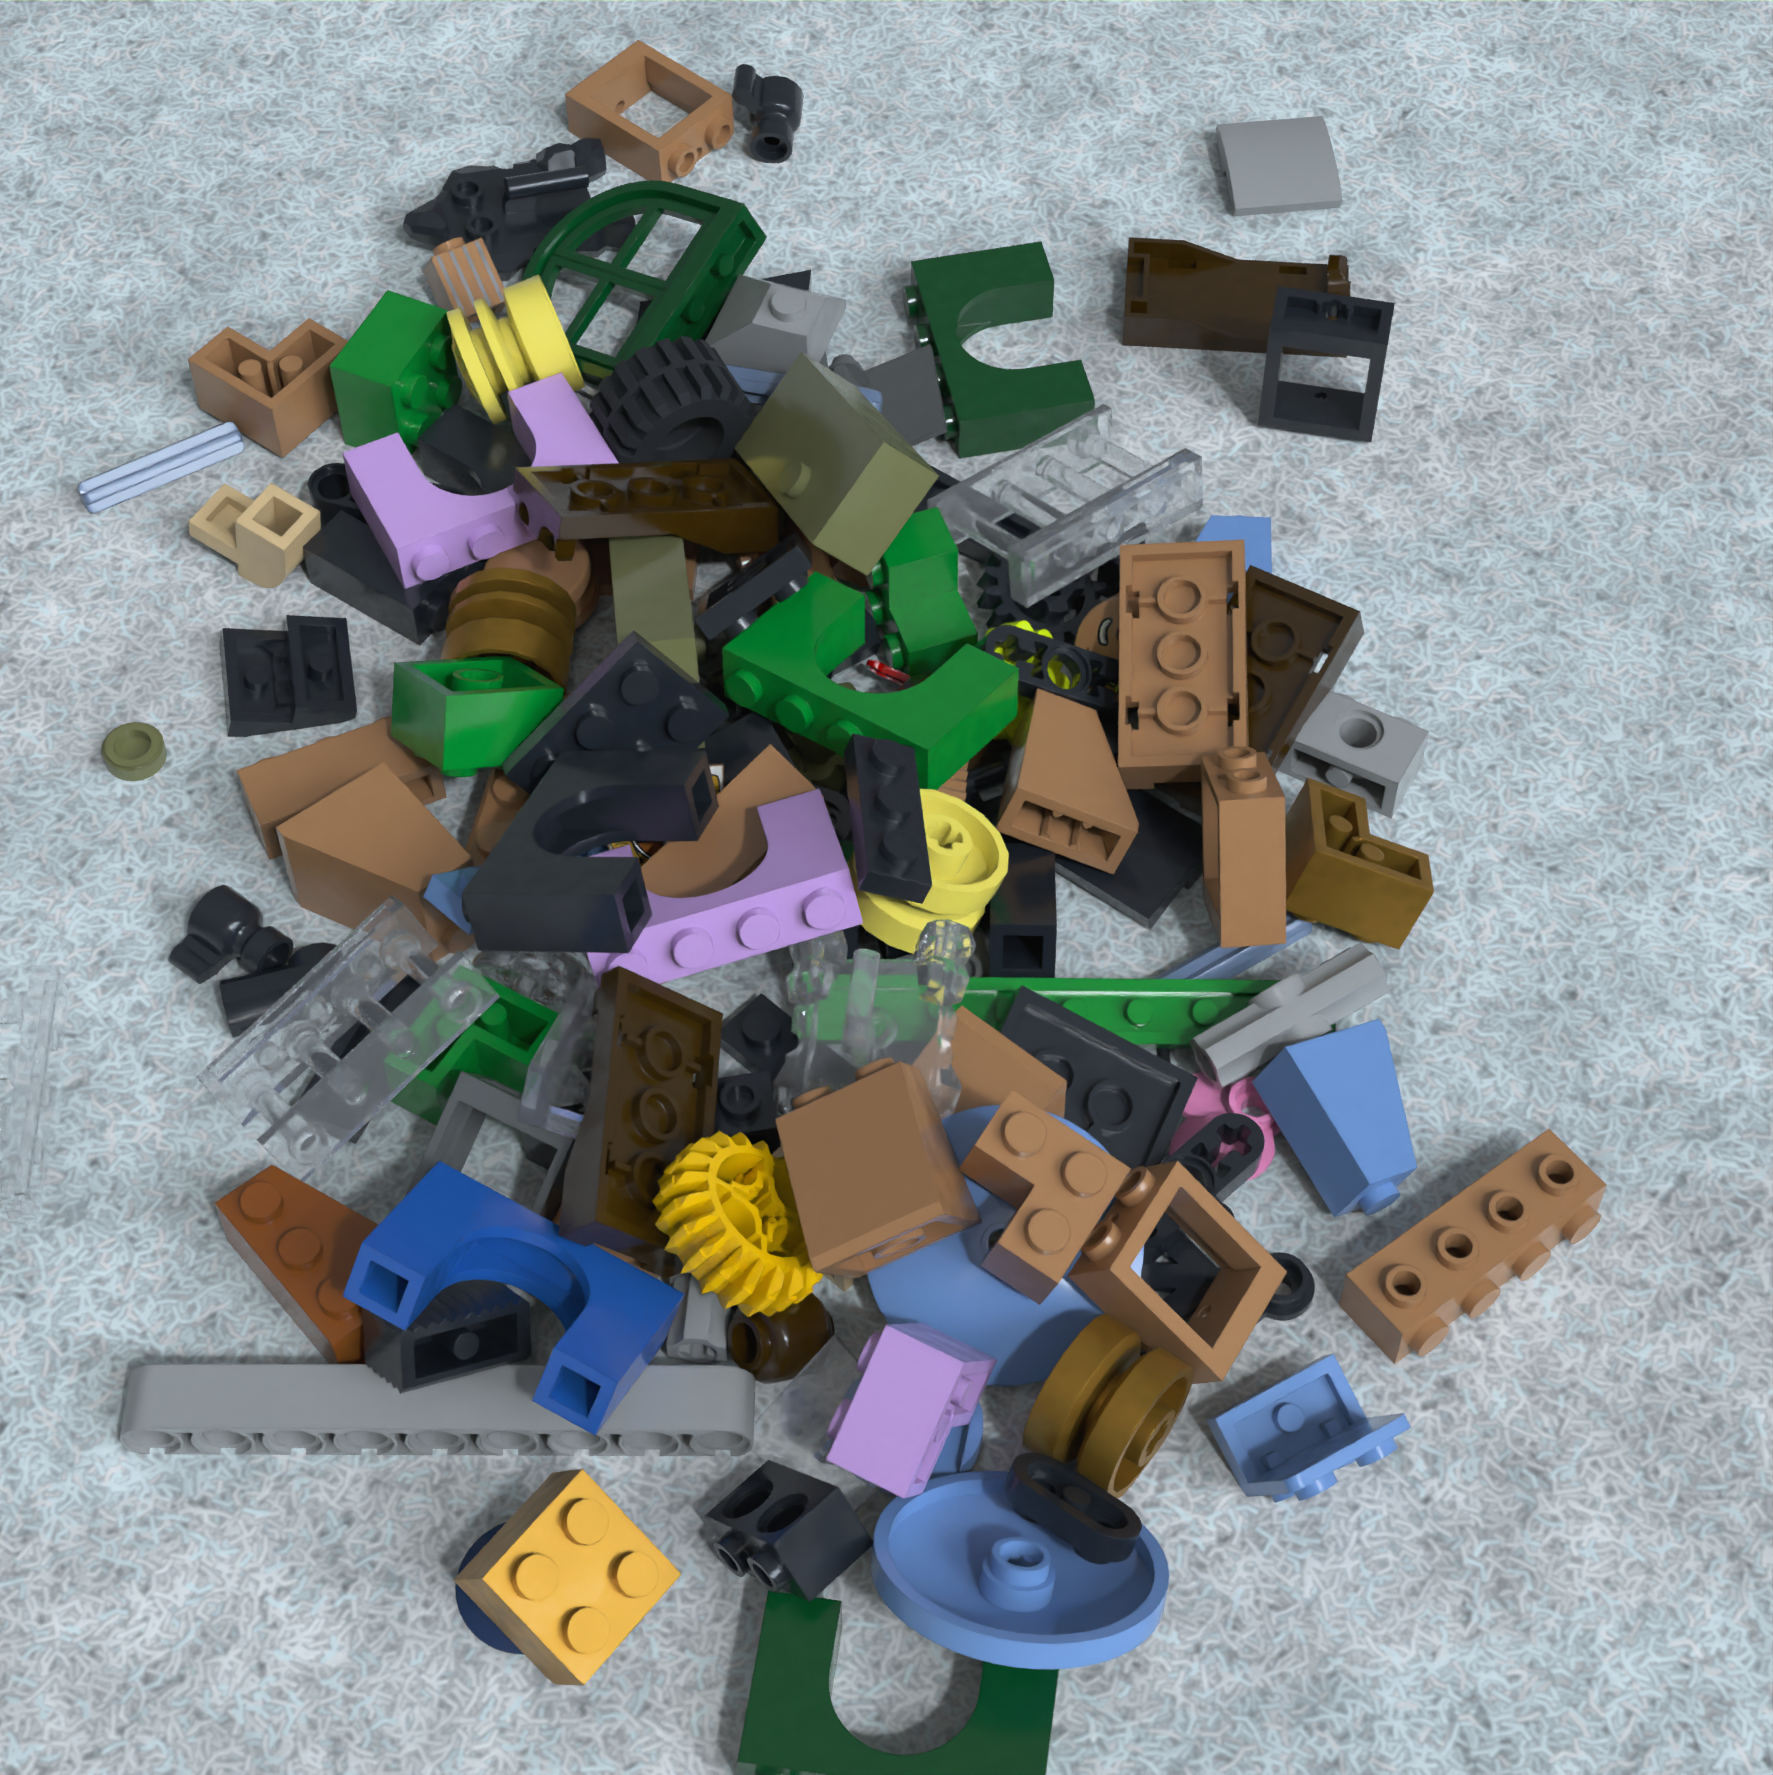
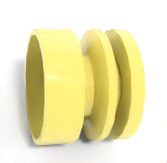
[446,275,586,425]

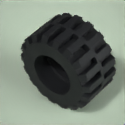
[589,337,753,463]

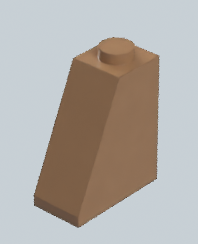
[995,688,1139,875]

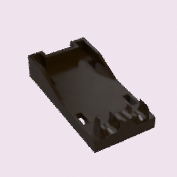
[1122,237,1351,358]
[513,458,785,561]
[1151,565,1364,817]
[558,966,723,1278]

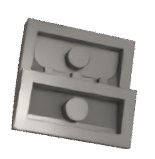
[1216,116,1343,217]

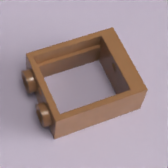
[565,40,734,182]
[1200,746,1286,948]
[1068,1161,1287,1384]

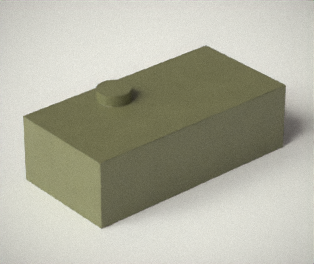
[734,352,939,576]
[609,534,707,748]

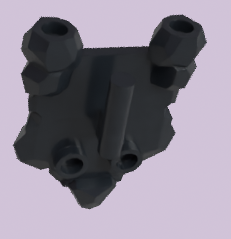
[403,137,636,281]

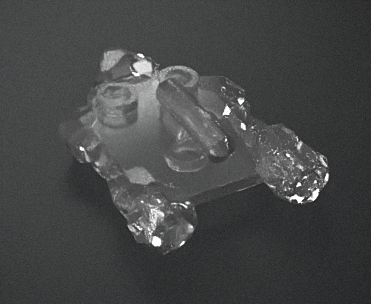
[773,919,976,1120]

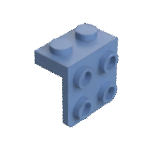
[1206,1354,1411,1503]

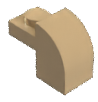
[188,483,321,588]

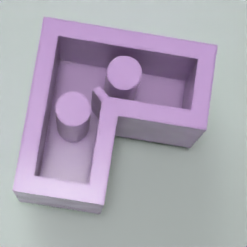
[826,1323,997,1499]

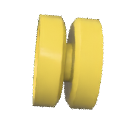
[847,789,1009,956]

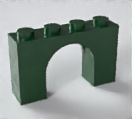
[902,241,1095,459]
[737,1591,1059,1775]

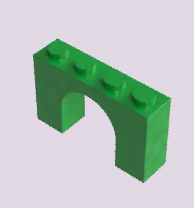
[722,571,1019,791]

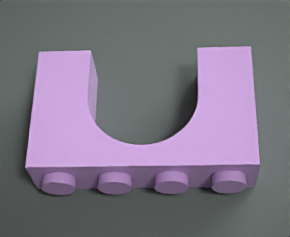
[342,372,619,589]
[587,789,863,988]

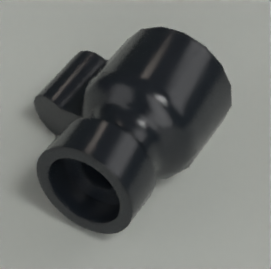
[732,64,804,163]
[169,885,294,984]

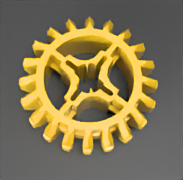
[653,1131,823,1317]

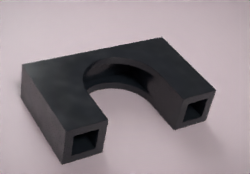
[303,403,532,646]
[462,750,719,953]
[791,840,1057,978]

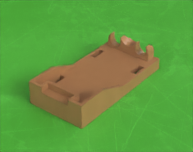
[1118,539,1249,790]

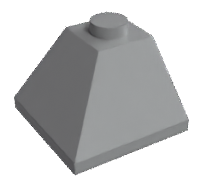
[705,274,846,374]

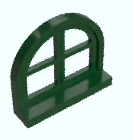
[522,180,767,386]

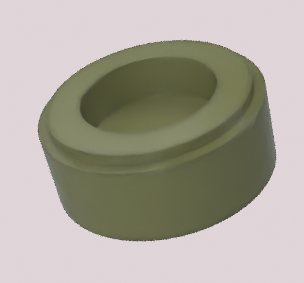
[102,722,167,781]

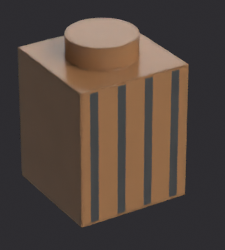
[423,237,506,324]

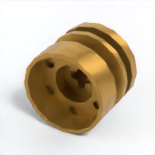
[440,567,576,696]

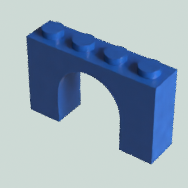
[342,1161,685,1436]

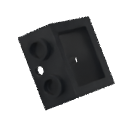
[1258,286,1395,442]

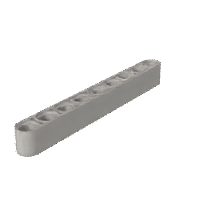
[120,1364,756,1456]

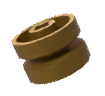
[1023,1313,1194,1499]

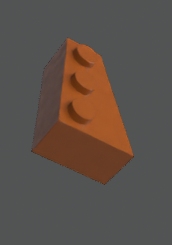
[215,1165,378,1364]

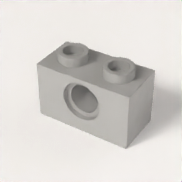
[1278,691,1429,819]

